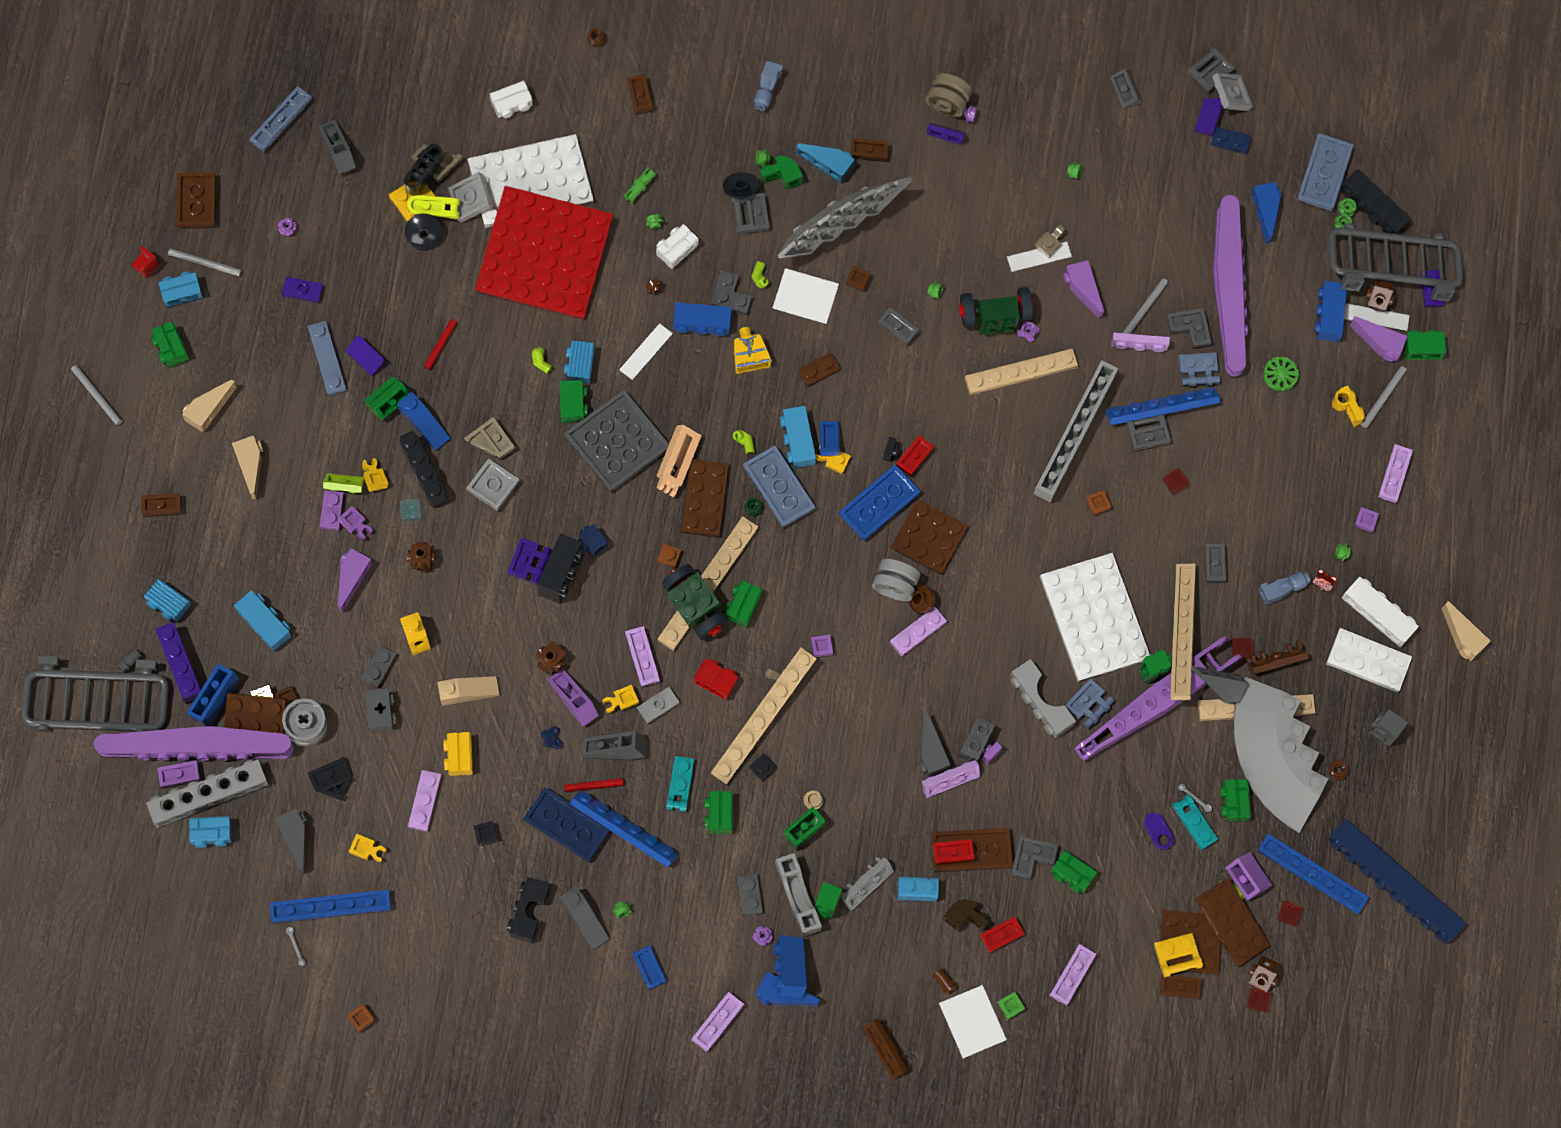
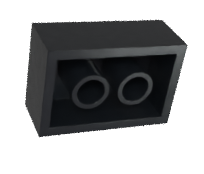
[537,533,584,604]

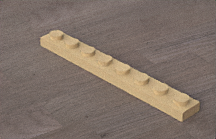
[658,516,758,651]
[1171,564,1196,700]
[710,648,817,785]

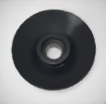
[722,172,760,198]
[405,213,442,250]

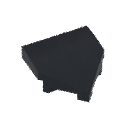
[307,757,351,801]

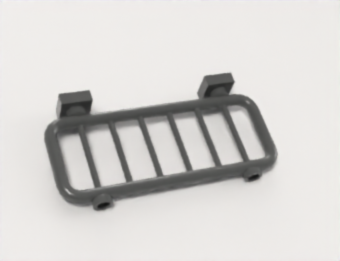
[1328,223,1463,302]
[21,656,169,732]

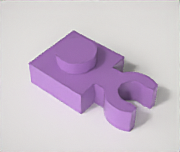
[338,506,373,541]

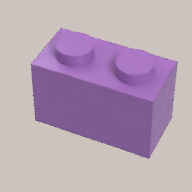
[1225,852,1272,900]

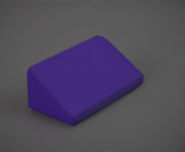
[1194,98,1222,136]
[926,122,965,145]
[346,335,385,376]

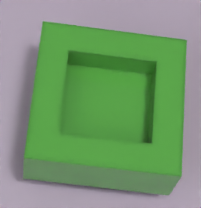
[997,992,1025,1020]

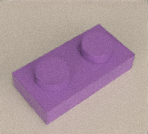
[320,490,344,531]
[157,760,200,788]

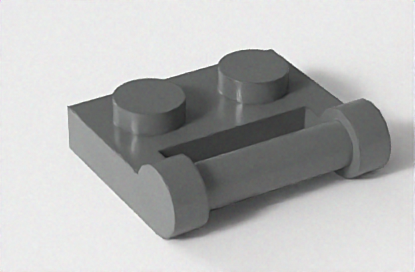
[1185,47,1235,93]
[731,193,769,235]
[1125,414,1171,451]

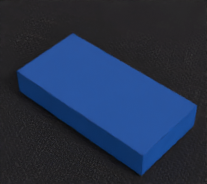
[820,421,839,456]
[632,945,667,990]

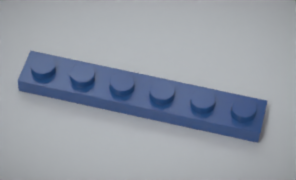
[1105,388,1220,425]
[570,790,679,867]
[1257,834,1369,915]
[270,889,391,923]

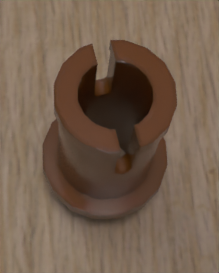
[933,968,957,994]

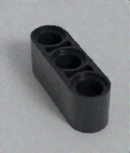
[404,144,443,195]

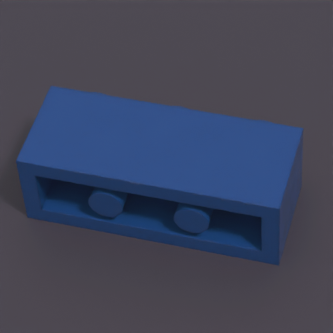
[1314,281,1346,342]
[673,302,731,336]
[187,664,241,727]
[773,935,807,998]

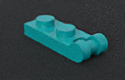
[666,756,694,812]
[1172,794,1218,851]

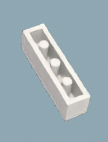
[1342,577,1419,648]

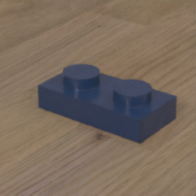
[1210,126,1251,154]

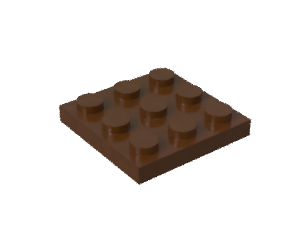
[891,499,968,575]
[1158,910,1220,975]

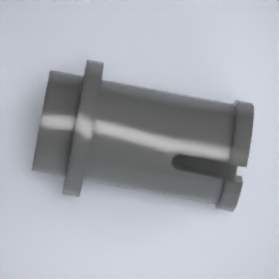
[116,648,142,673]

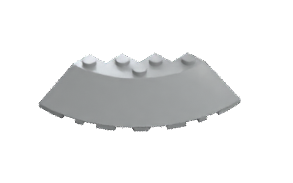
[777,177,912,259]
[1233,677,1328,833]

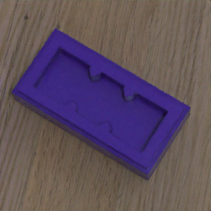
[1420,270,1444,308]
[282,277,323,303]

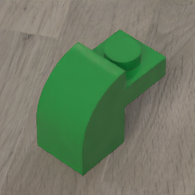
[760,156,803,190]

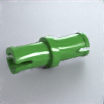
[623,168,656,203]

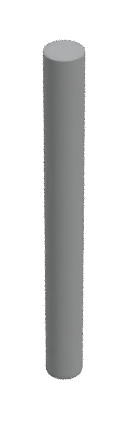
[168,248,242,277]
[1123,278,1168,334]
[71,365,122,426]
[1361,366,1407,428]

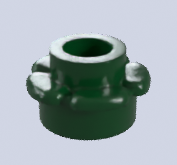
[743,498,762,516]

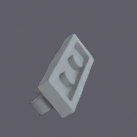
[841,857,894,911]

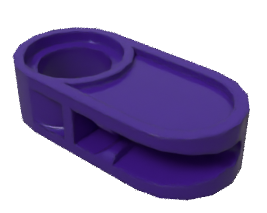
[1144,813,1173,850]

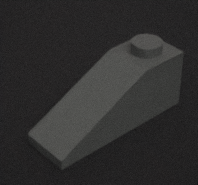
[318,120,356,174]
[1191,666,1248,704]
[918,712,950,778]
[582,730,646,760]
[275,808,307,874]
[560,886,609,950]

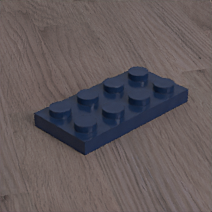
[523,787,610,862]

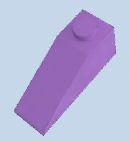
[1063,261,1104,319]
[1350,316,1407,362]
[338,548,372,613]
[547,669,598,727]

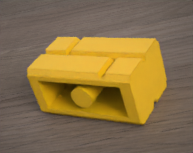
[443,732,473,776]

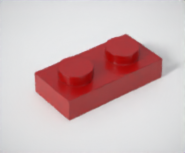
[896,435,934,477]
[932,839,974,864]
[980,917,1024,953]

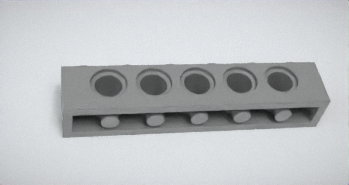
[146,759,268,828]

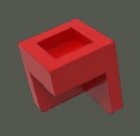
[131,246,159,278]

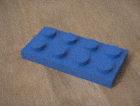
[839,465,921,541]

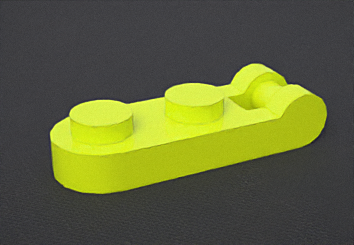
[407,195,460,219]

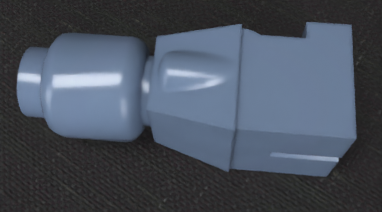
[754,61,783,111]
[1258,572,1310,606]

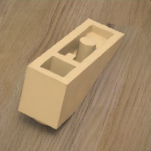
[182,380,236,433]
[232,435,263,500]
[1442,601,1490,661]
[437,676,500,706]

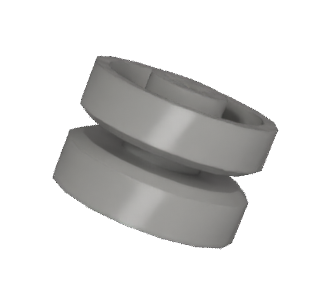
[872,559,920,601]
[282,698,328,747]

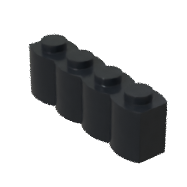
[1340,169,1411,234]
[400,431,447,508]

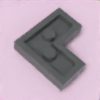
[711,270,752,316]
[1166,308,1212,348]
[1011,836,1058,880]

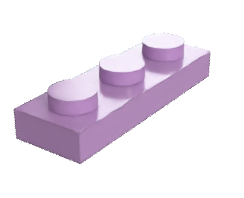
[1111,333,1170,352]
[1378,444,1413,503]
[890,607,947,657]
[625,626,660,687]
[922,760,980,798]
[408,770,441,832]
[1049,944,1096,1006]
[691,992,744,1052]

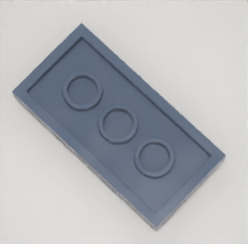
[1297,133,1354,211]
[743,446,815,528]

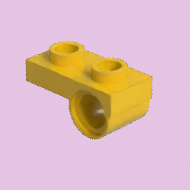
[1332,386,1364,427]

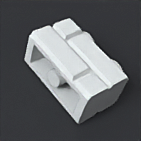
[490,81,533,119]
[656,225,699,269]

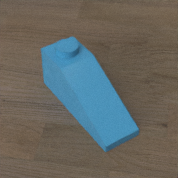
[796,143,855,183]

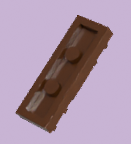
[1247,640,1309,674]
[863,1018,910,1080]

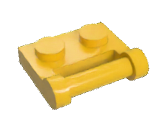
[1153,933,1203,978]

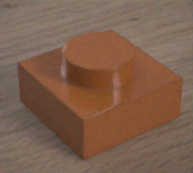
[1086,490,1111,515]
[657,543,681,569]
[347,1004,375,1033]

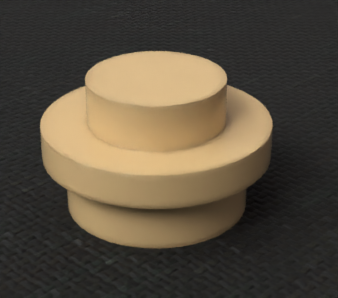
[804,791,823,810]

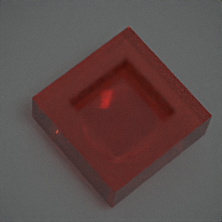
[1162,468,1189,495]
[1313,570,1336,592]
[1231,638,1253,659]
[1276,900,1302,927]
[1246,987,1271,1013]

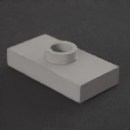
[636,687,680,725]

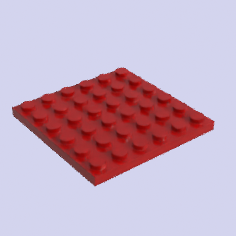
[475,185,613,320]

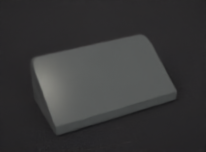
[1110,68,1143,109]

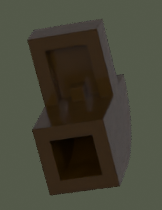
[942,899,989,932]

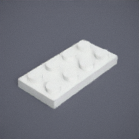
[1326,628,1412,693]

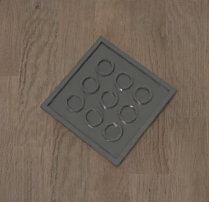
[564,390,669,493]

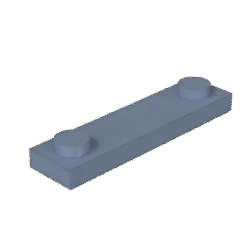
[249,86,312,152]
[308,321,346,396]

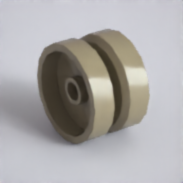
[925,73,972,117]

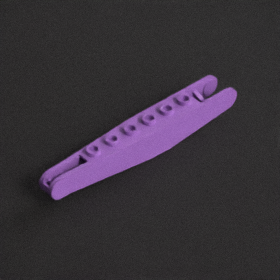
[1213,195,1248,377]
[1074,636,1242,762]
[94,726,294,761]

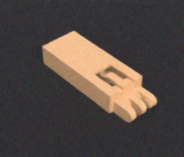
[657,425,702,497]

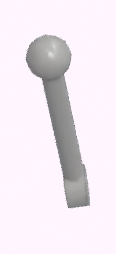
[1178,784,1212,813]
[286,927,306,966]

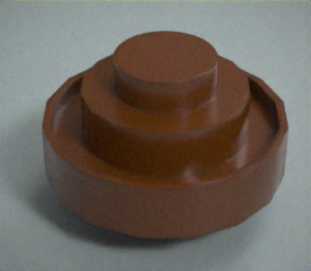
[909,585,935,614]

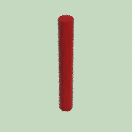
[423,319,457,370]
[564,778,623,792]

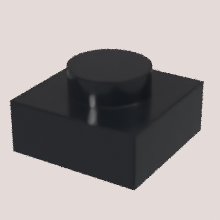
[883,437,898,462]
[749,753,777,782]
[474,821,497,846]

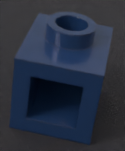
[578,524,608,558]

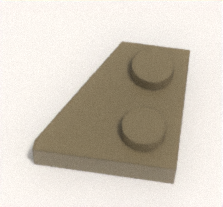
[411,144,463,183]
[464,417,516,459]

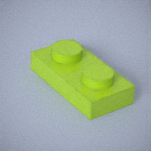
[323,473,364,493]

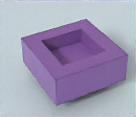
[1354,507,1379,533]
[811,635,833,658]
[982,742,1002,765]

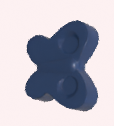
[541,726,562,749]

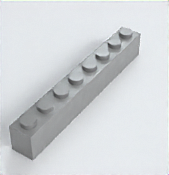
[1034,360,1118,503]

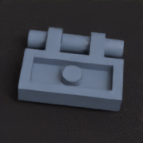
[1178,353,1220,387]
[1065,678,1114,729]

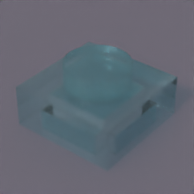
[400,499,421,521]

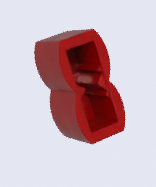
[693,659,738,700]

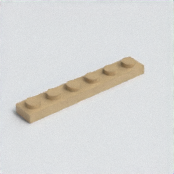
[964,349,1078,395]
[1197,695,1315,721]

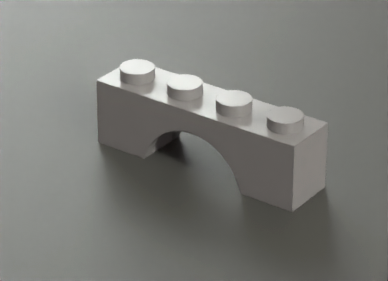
[1010,659,1076,738]
[775,853,822,937]

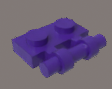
[508,538,552,584]

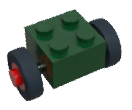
[958,286,1034,336]
[662,564,729,640]

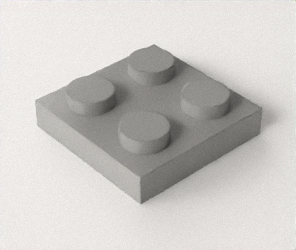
[1212,73,1253,111]
[448,172,493,222]
[466,458,520,511]

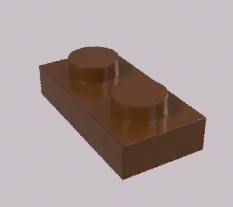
[627,74,653,114]
[850,138,889,161]
[798,352,840,387]
[141,493,181,516]
[1159,974,1201,999]

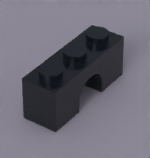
[507,877,550,943]

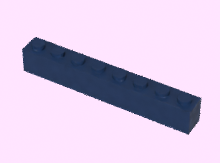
[1327,818,1466,944]

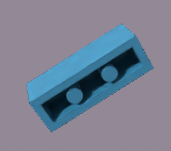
[780,406,816,469]
[234,590,291,652]

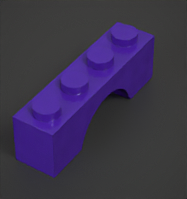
[155,622,201,704]

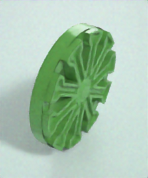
[1263,357,1299,391]

